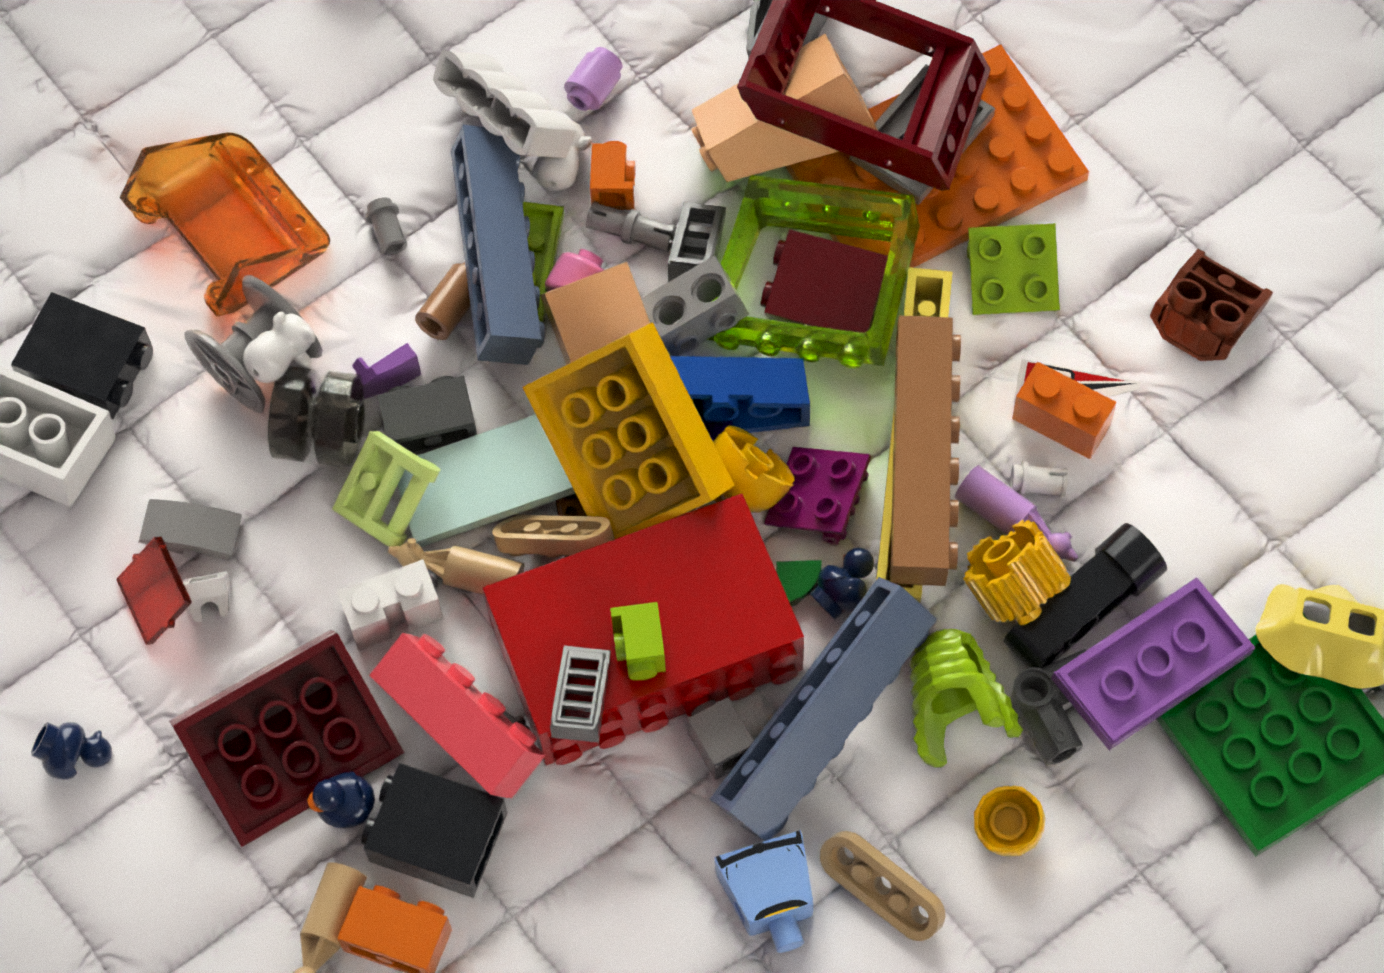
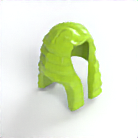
[909,628,1023,768]

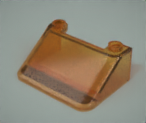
[119,132,331,317]

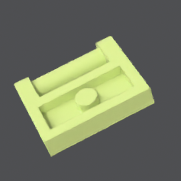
[332,431,440,547]

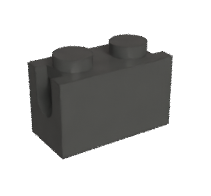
[377,376,477,455]

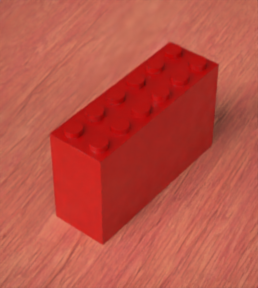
[482,493,804,766]

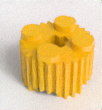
[963,520,1071,625]

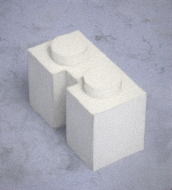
[337,560,444,650]

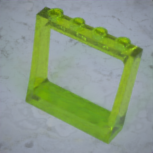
[707,175,920,369]

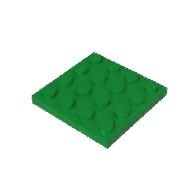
[1156,613,1384,857]

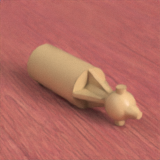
[388,538,525,595]
[293,862,367,973]

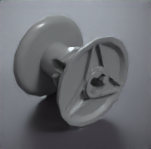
[184,275,323,413]

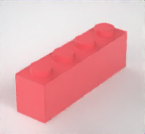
[369,633,546,799]

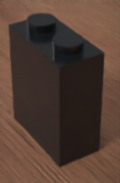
[10,292,153,419]
[361,763,508,898]

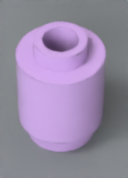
[564,47,623,111]

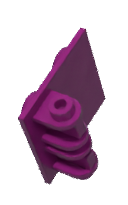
[764,446,872,546]

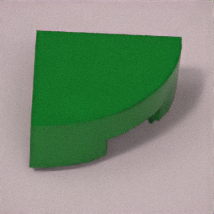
[776,560,822,607]

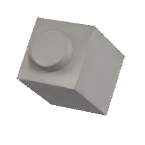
[687,697,754,780]

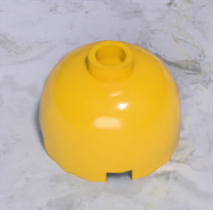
[713,425,795,513]

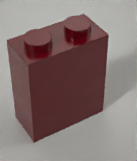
[760,229,893,348]

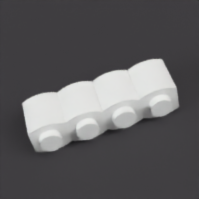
[433,50,576,158]

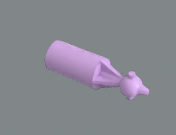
[955,465,1078,562]

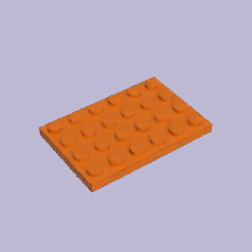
[785,44,1089,280]

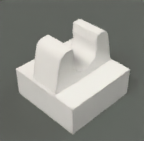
[179,571,231,622]

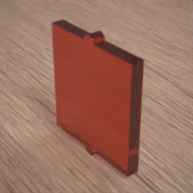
[116,536,192,645]

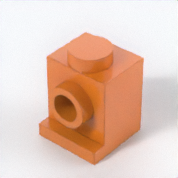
[590,141,636,210]

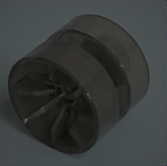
[268,366,365,467]

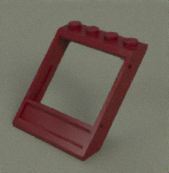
[737,0,991,191]

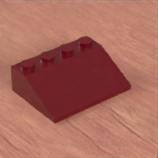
[169,629,404,847]

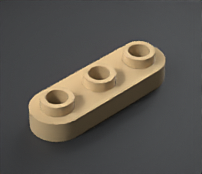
[492,515,615,558]
[820,831,945,941]

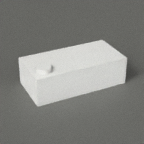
[0,365,116,508]

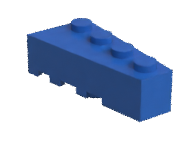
[670,356,810,433]

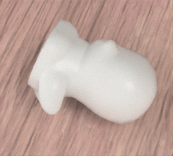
[534,121,592,191]
[243,312,315,383]

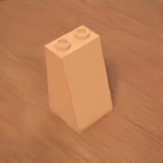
[691,34,878,182]

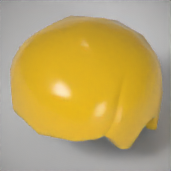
[974,785,1046,856]

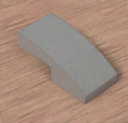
[138,499,242,561]

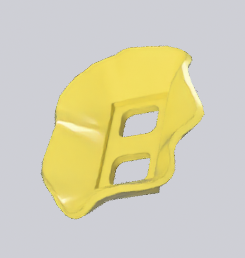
[1255,584,1384,689]

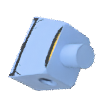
[714,830,813,953]

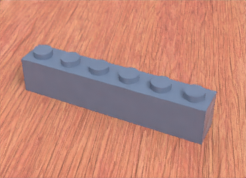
[451,124,545,365]
[709,577,937,841]

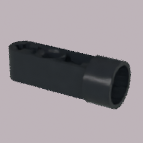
[1003,523,1168,668]

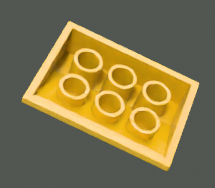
[522,322,735,539]

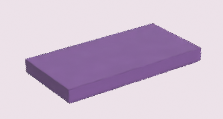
[1051,577,1256,751]

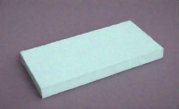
[398,414,575,547]

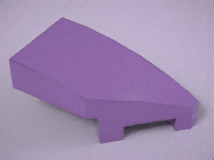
[334,343,421,402]

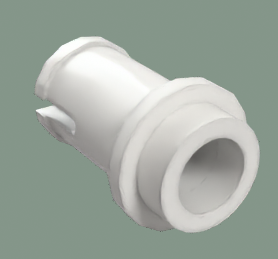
[1010,461,1068,497]

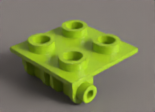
[967,223,1060,315]

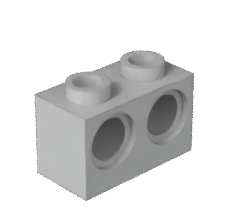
[641,255,750,356]

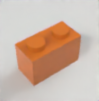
[1012,361,1117,459]
[337,885,452,973]

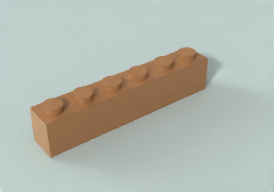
[890,315,961,586]

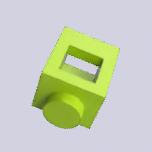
[610,602,666,680]

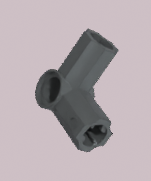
[1010,649,1087,765]

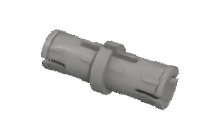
[586,201,676,252]

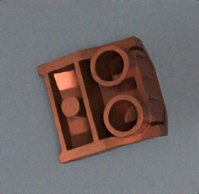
[1150,249,1273,361]

